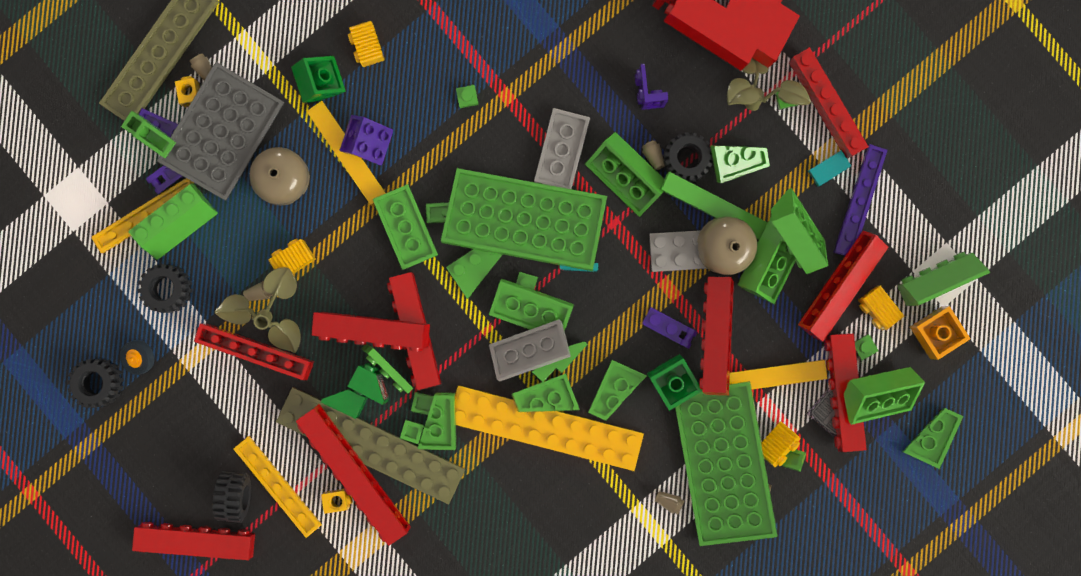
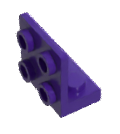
[635,64,668,110]
[339,115,393,165]

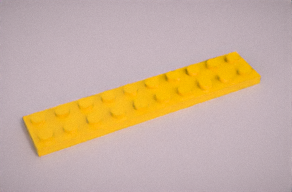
[455,385,644,471]

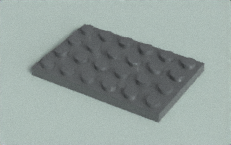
[157,62,284,201]

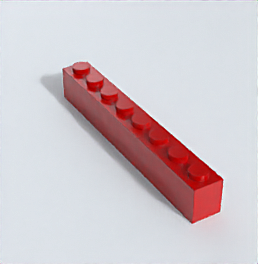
[296,404,411,546]

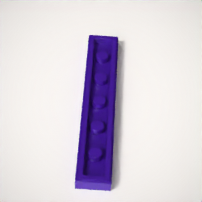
[833,144,888,256]

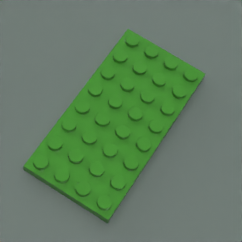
[441,168,607,271]
[675,381,778,546]

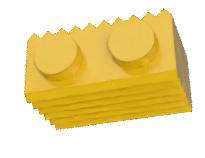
[348,21,384,67]
[268,239,316,274]
[858,285,904,330]
[761,421,800,468]

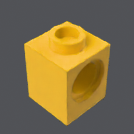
[175,76,200,107]
[321,489,352,514]

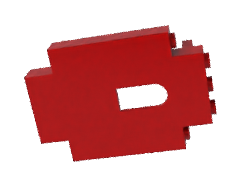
[652,0,800,71]

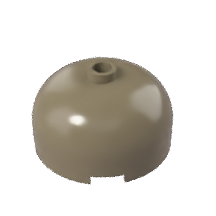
[249,147,310,206]
[697,217,757,275]

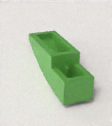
[121,111,176,158]
[532,341,588,382]

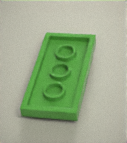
[373,184,438,270]
[489,278,574,331]

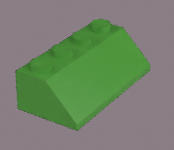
[585,132,664,217]
[128,183,218,260]
[770,188,828,274]
[738,217,796,304]
[897,251,990,306]
[844,367,925,425]

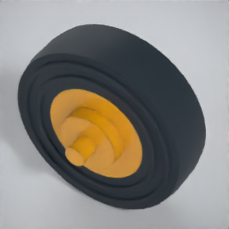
[120,340,154,375]

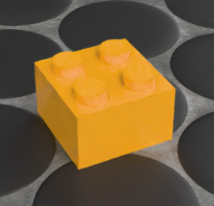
[910,306,971,360]

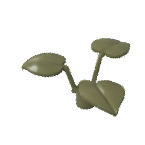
[727,58,811,111]
[215,267,301,353]

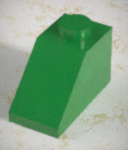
[321,389,368,419]

